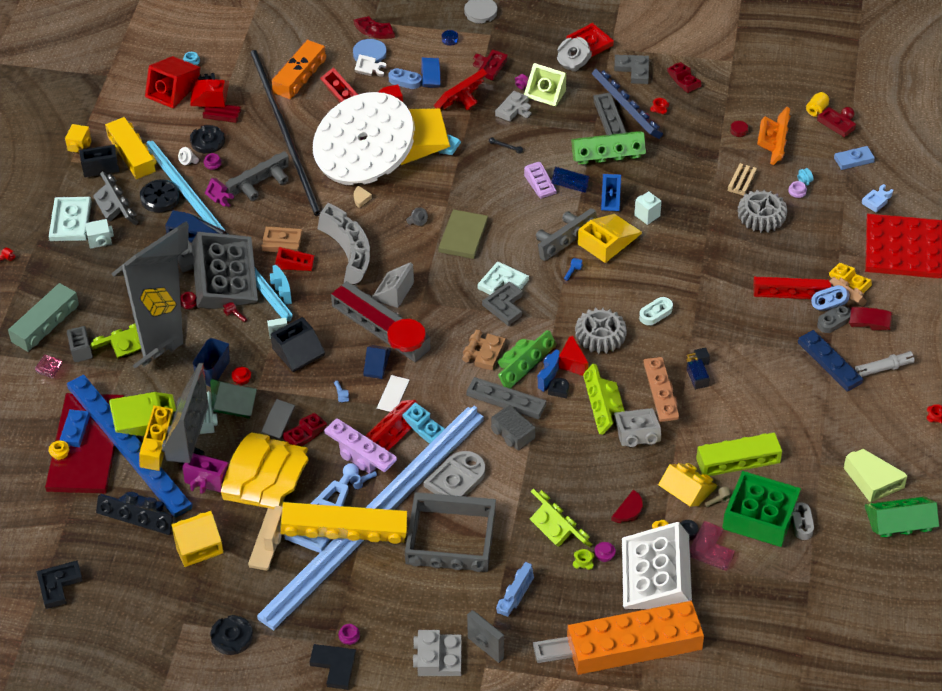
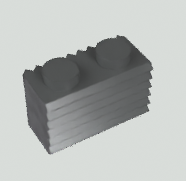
[491,405,535,450]

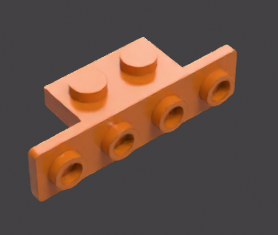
[757,107,790,165]

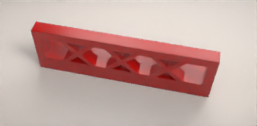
[753,276,831,300]
[365,400,418,451]

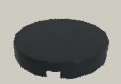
[190,125,225,154]
[210,615,253,655]

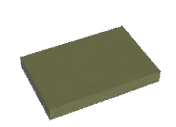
[438,209,488,259]

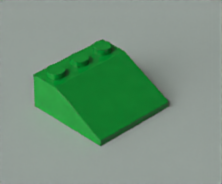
[722,471,801,547]

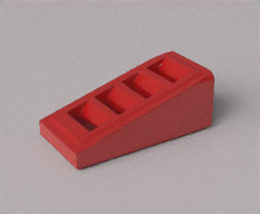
[275,247,315,271]

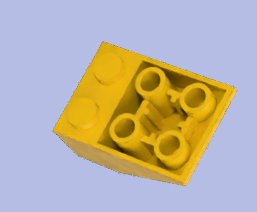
[578,214,642,263]

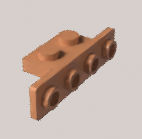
[643,357,679,422]

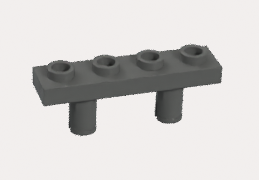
[226,151,289,201]
[536,208,597,261]

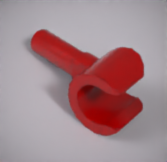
[0,248,16,261]

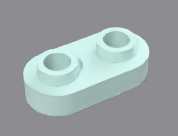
[639,297,673,325]

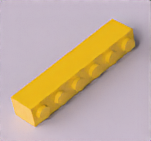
[280,502,407,544]

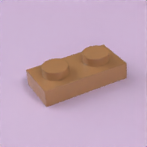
[829,277,867,307]

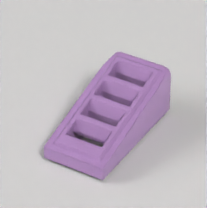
[524,162,556,199]

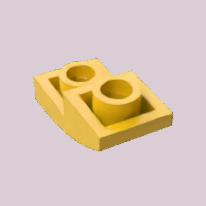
[829,263,872,293]

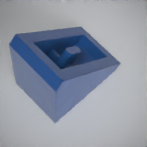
[601,174,621,211]

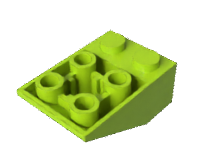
[109,392,176,436]

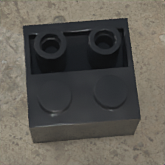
[79,144,120,178]
[270,317,325,372]

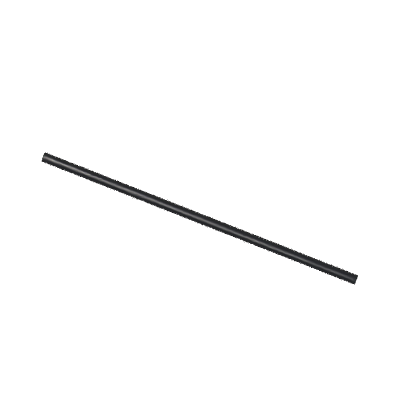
[251,50,321,216]

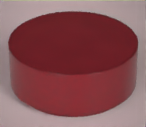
[730,121,748,137]

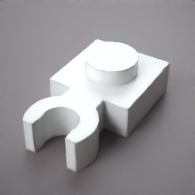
[355,54,387,77]

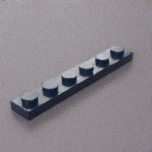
[592,69,663,139]

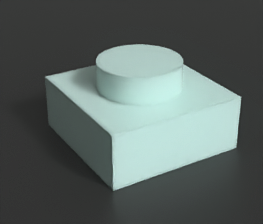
[267,318,287,339]

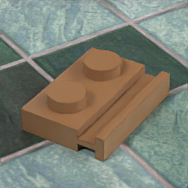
[261,227,302,252]

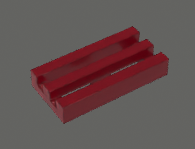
[202,105,241,123]

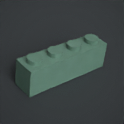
[8,283,79,352]

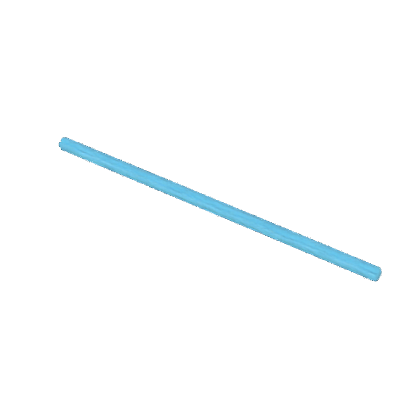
[146,141,293,322]

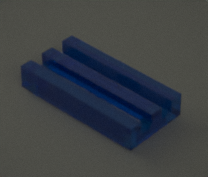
[551,166,589,193]

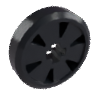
[140,179,180,213]

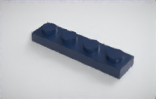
[798,330,863,392]

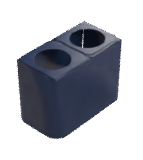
[193,338,230,387]

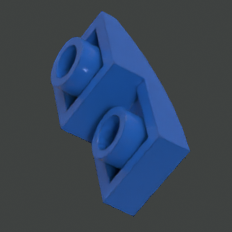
[421,57,440,88]
[537,349,559,392]

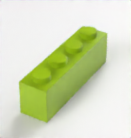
[696,432,782,476]

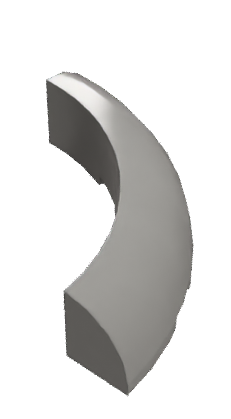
[318,203,370,284]

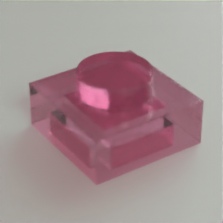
[35,354,62,378]

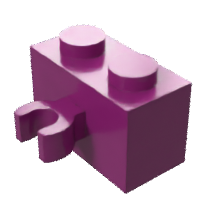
[183,453,228,494]

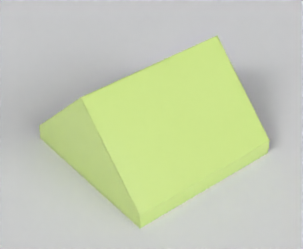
[524,63,566,106]

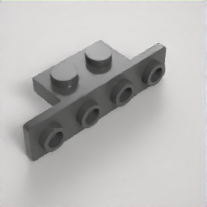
[93,171,139,225]

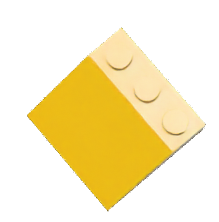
[401,108,450,165]

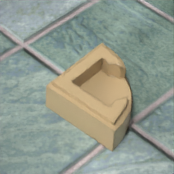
[354,186,372,208]

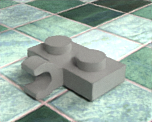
[495,91,531,121]

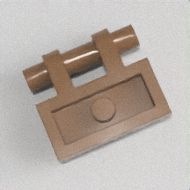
[462,330,506,371]

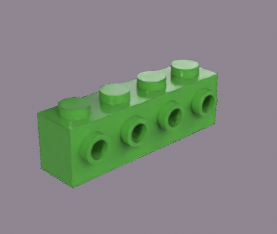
[571,131,646,164]

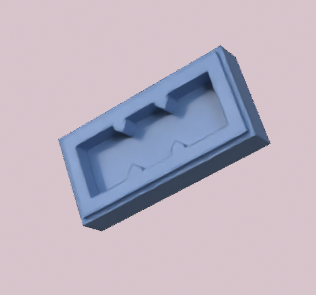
[834,146,875,170]

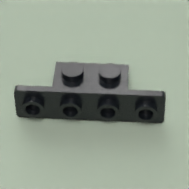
[96,492,173,535]

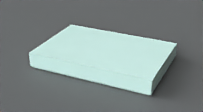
[49,197,92,241]

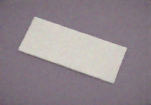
[377,375,409,412]

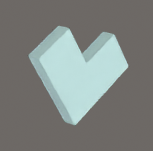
[478,261,529,295]

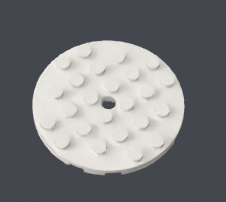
[313,92,415,185]

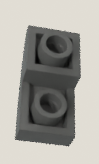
[262,399,295,440]

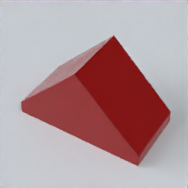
[559,336,588,376]

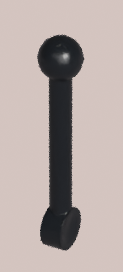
[489,137,523,154]

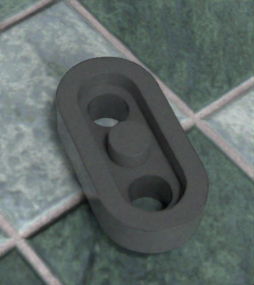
[817,305,851,333]

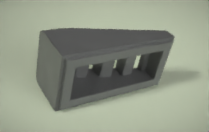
[67,326,92,362]

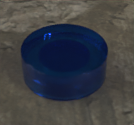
[442,30,458,46]

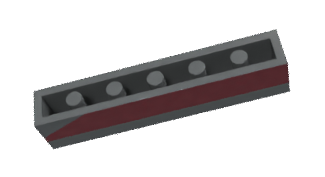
[331,281,431,362]

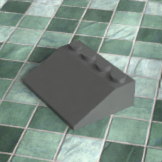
[192,232,258,309]
[162,363,209,463]

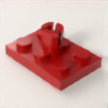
[433,68,487,110]

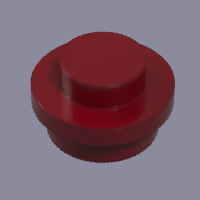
[180,292,197,309]

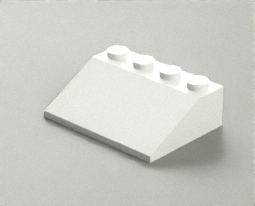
[622,522,692,609]

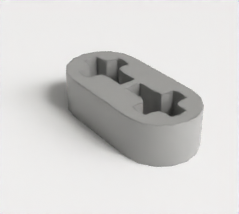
[792,502,814,540]

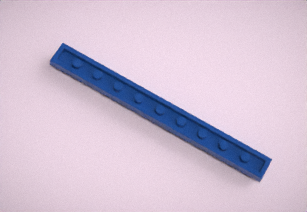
[67,375,192,518]

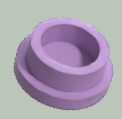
[788,181,807,198]

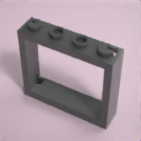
[405,492,496,572]

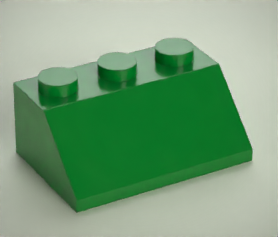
[865,496,939,537]

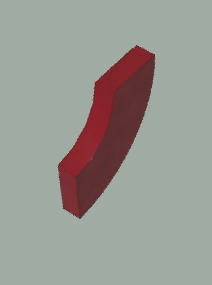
[353,16,395,39]

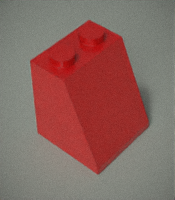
[145,56,201,108]

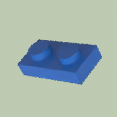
[59,410,90,447]

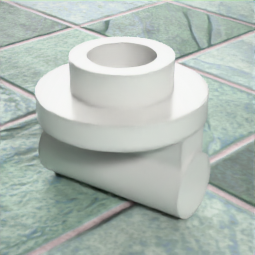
[178,147,199,165]

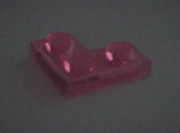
[690,521,735,571]

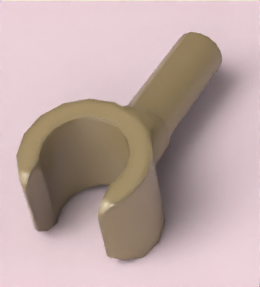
[704,487,731,507]

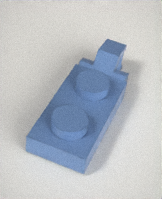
[496,562,534,617]

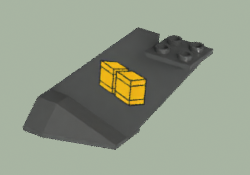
[111,221,189,368]

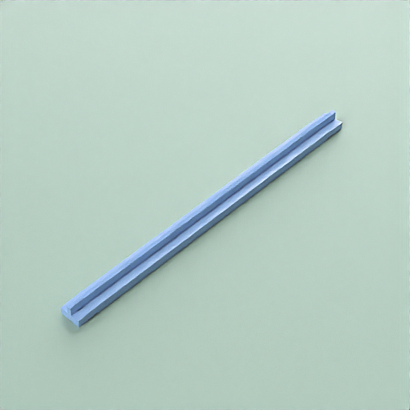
[257,406,484,631]

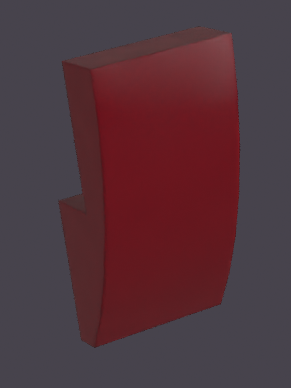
[667,62,702,93]
[849,307,893,330]
[283,413,327,447]

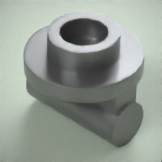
[406,208,428,226]

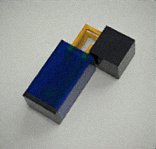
[687,347,710,390]

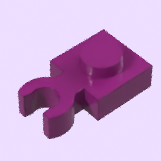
[204,178,234,207]

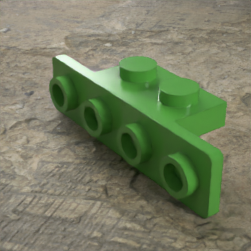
[498,330,556,389]

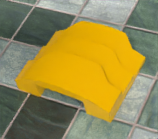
[221,433,309,509]

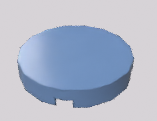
[353,39,387,63]

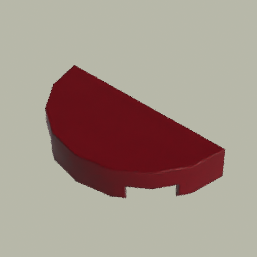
[611,489,643,523]

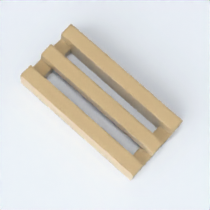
[728,163,757,196]

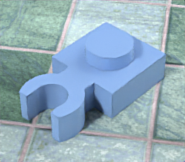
[862,185,893,212]

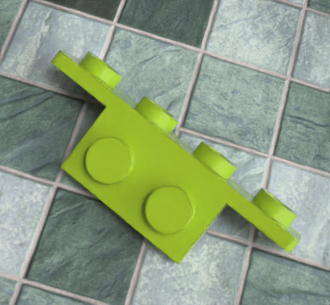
[90,324,142,359]
[583,364,625,435]
[530,488,593,547]

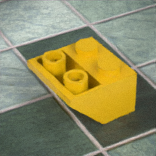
[658,463,718,507]
[172,511,223,567]

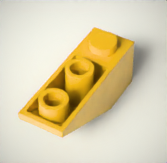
[139,405,173,471]

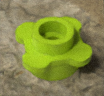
[573,549,594,570]

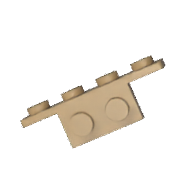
[248,501,289,571]

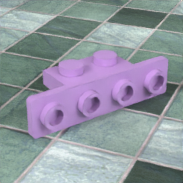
[324,419,397,474]

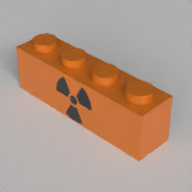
[272,40,326,100]

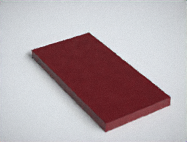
[45,393,124,494]

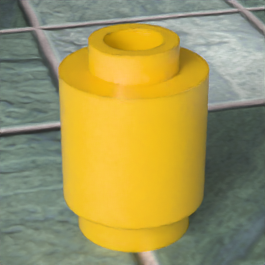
[806,92,829,117]

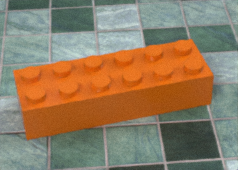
[567,600,704,675]

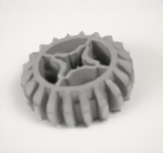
[738,190,787,233]
[575,307,627,354]

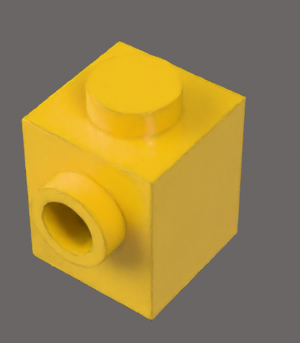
[65,124,91,153]

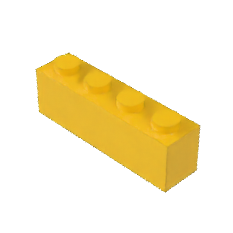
[105,117,156,180]

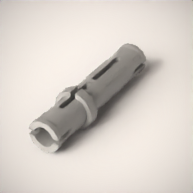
[855,351,914,377]

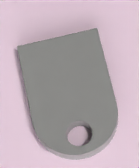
[424,451,485,497]

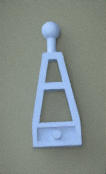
[285,463,359,553]

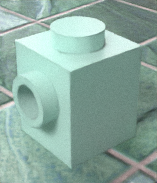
[635,191,661,225]
[85,219,114,249]

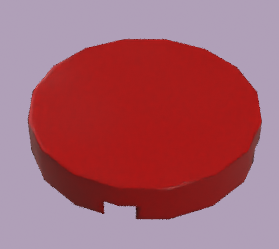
[387,319,426,352]

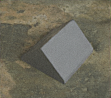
[372,262,414,308]

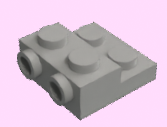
[614,408,661,447]
[413,630,461,676]

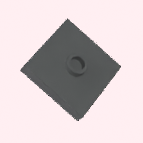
[467,610,504,663]

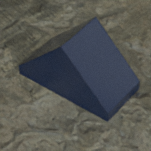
[363,345,391,379]

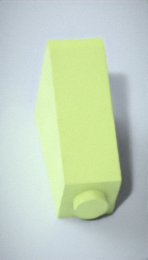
[844,449,907,503]

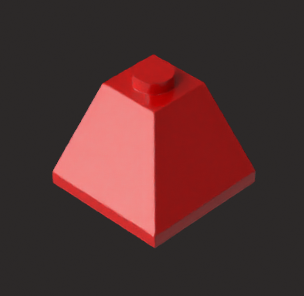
[190,79,229,107]

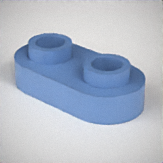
[389,68,422,89]
[811,285,850,311]

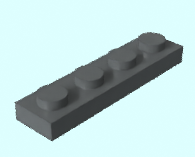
[593,93,626,135]
[467,377,546,419]

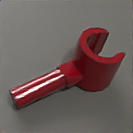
[223,302,247,323]

